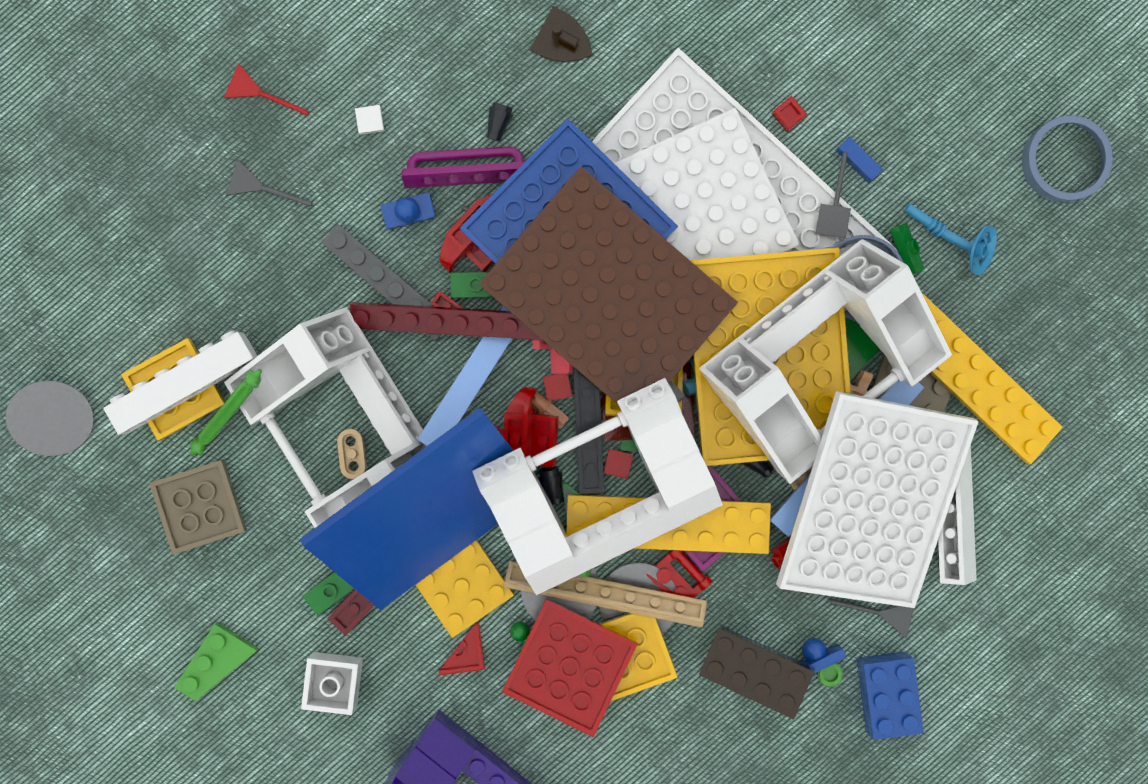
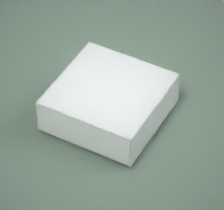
[355,105,385,135]

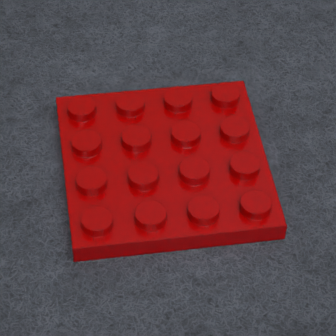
[502,598,638,737]

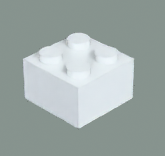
[301,652,363,715]

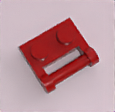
[646,550,713,598]

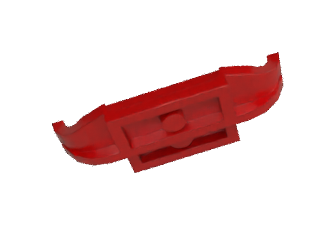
[440,193,494,273]
[503,387,559,467]

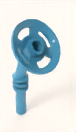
[904,203,997,275]

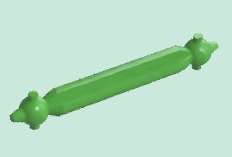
[190,369,262,456]

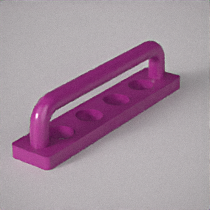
[402,146,524,188]

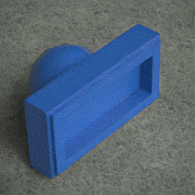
[380,192,436,230]
[801,638,847,674]

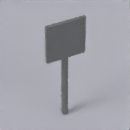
[815,152,851,238]

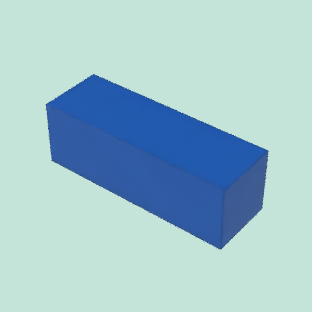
[835,136,883,183]

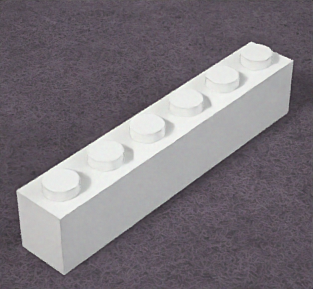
[103,330,257,435]
[938,445,977,585]

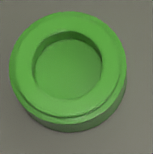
[816,663,843,687]

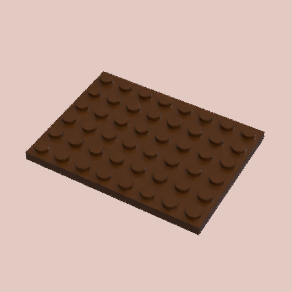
[479,166,738,406]

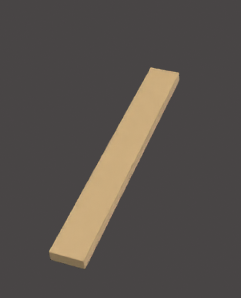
[504,561,707,627]

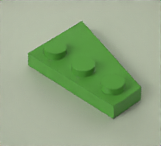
[174,622,259,701]

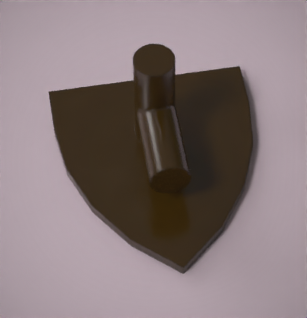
[530,6,593,62]

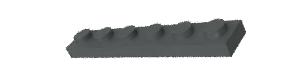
[322,224,442,341]

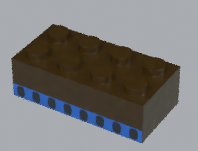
[699,626,815,720]

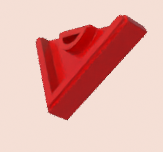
[438,622,485,676]

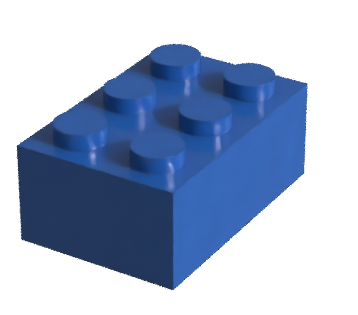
[856,652,924,740]

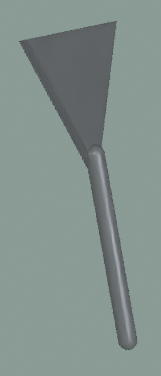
[226,160,313,206]
[830,599,914,638]

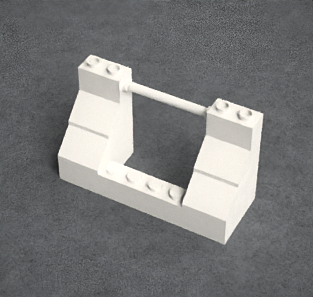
[699,239,952,484]
[224,307,426,528]
[472,378,723,595]

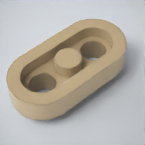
[337,429,367,479]

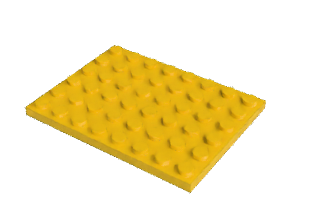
[690,248,851,466]

